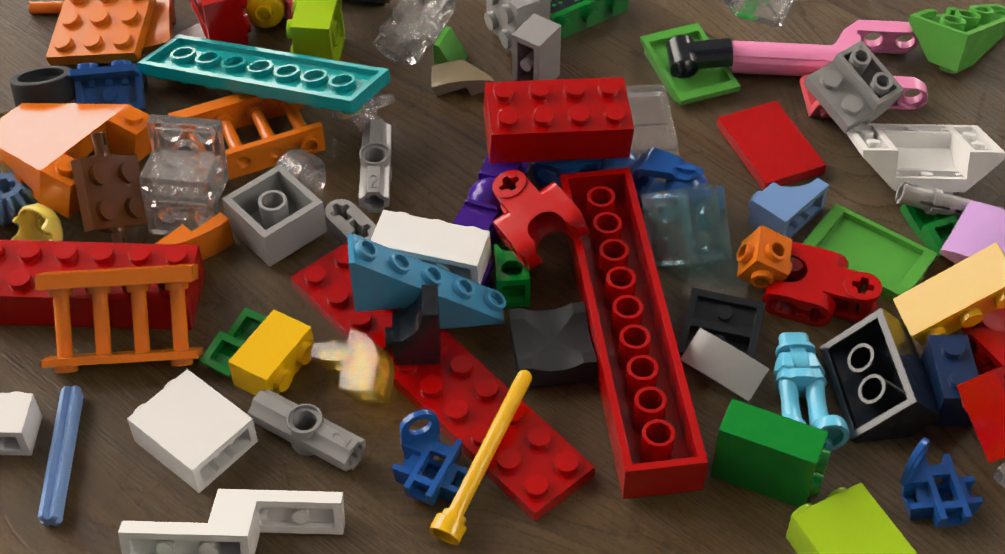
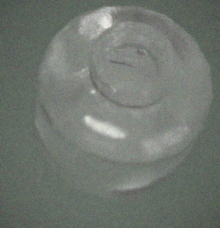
[275,148,327,194]

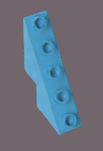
[347,233,506,329]

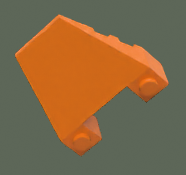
[0,103,157,219]

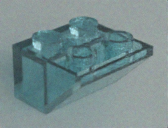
[641,183,732,266]

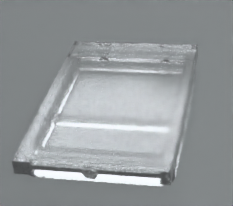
[626,84,679,158]

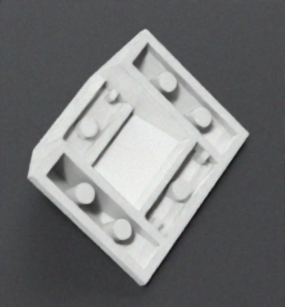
[846,123,1005,195]

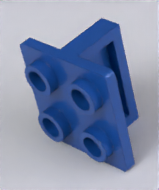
[68,60,147,111]

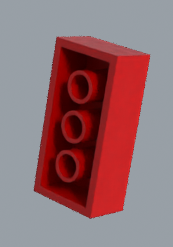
[483,77,634,163]

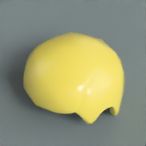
[11,203,63,241]

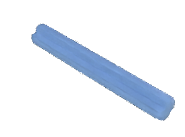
[37,385,84,527]

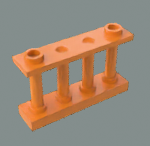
[168,93,326,190]
[34,264,204,373]

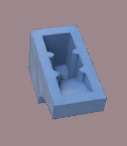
[747,178,829,238]

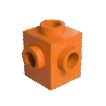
[736,225,793,290]

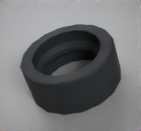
[9,65,76,107]

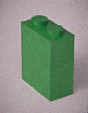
[710,399,831,508]

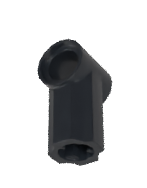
[666,35,733,79]

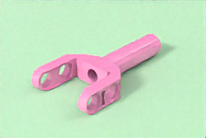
[729,20,928,110]

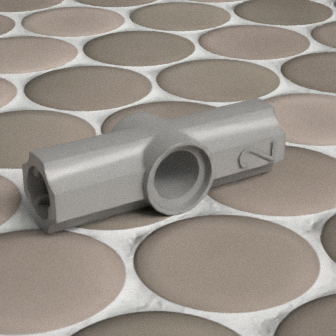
[359,119,392,213]
[247,389,366,472]

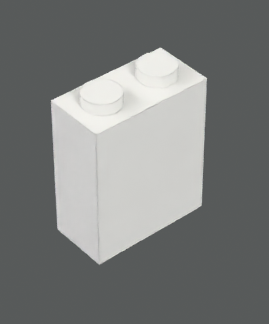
[127,369,258,493]

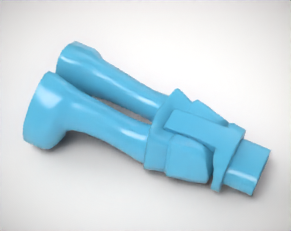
[773,332,849,451]

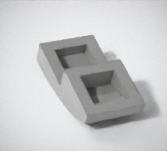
[681,328,769,402]

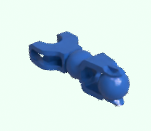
[532,147,709,214]

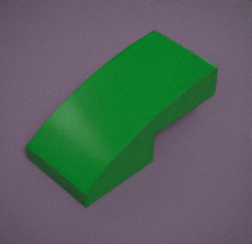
[899,204,958,257]
[199,307,266,380]

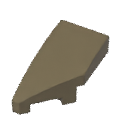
[431,60,495,96]

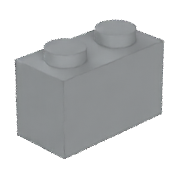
[512,14,561,81]

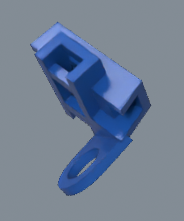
[392,409,468,506]
[899,437,983,528]

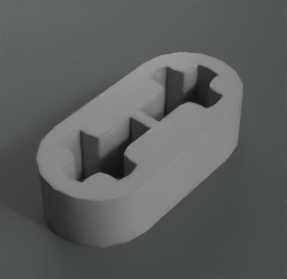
[325,199,376,244]

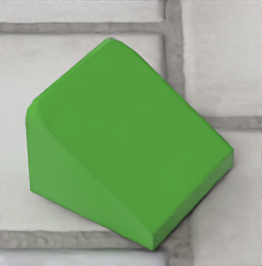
[433,26,467,65]

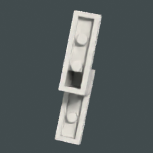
[118,489,345,554]

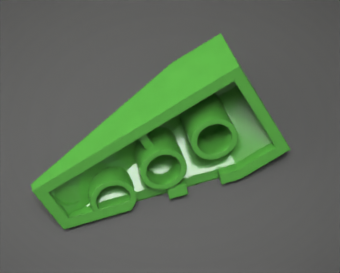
[908,3,1005,73]

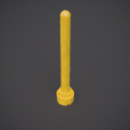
[429,370,532,545]

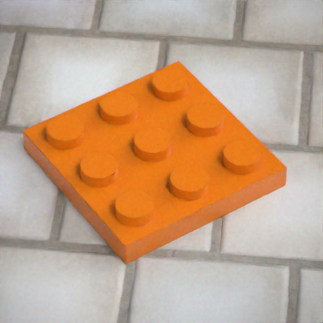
[45,0,157,66]

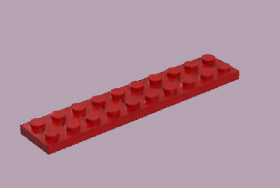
[290,242,595,522]

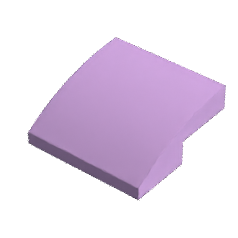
[939,201,1005,264]

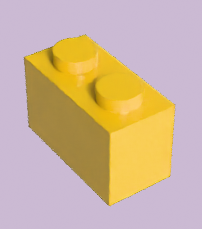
[228,309,315,396]

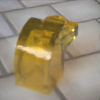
[310,329,395,403]

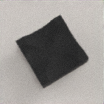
[509,302,597,387]

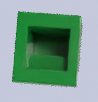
[494,243,530,308]

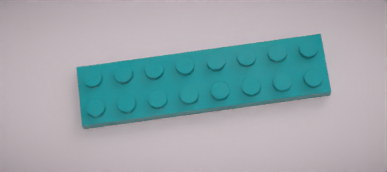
[137,34,391,114]

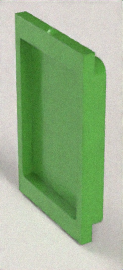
[640,23,741,106]
[803,204,938,302]

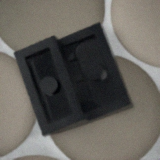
[678,287,766,359]

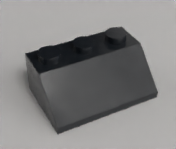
[819,308,942,443]

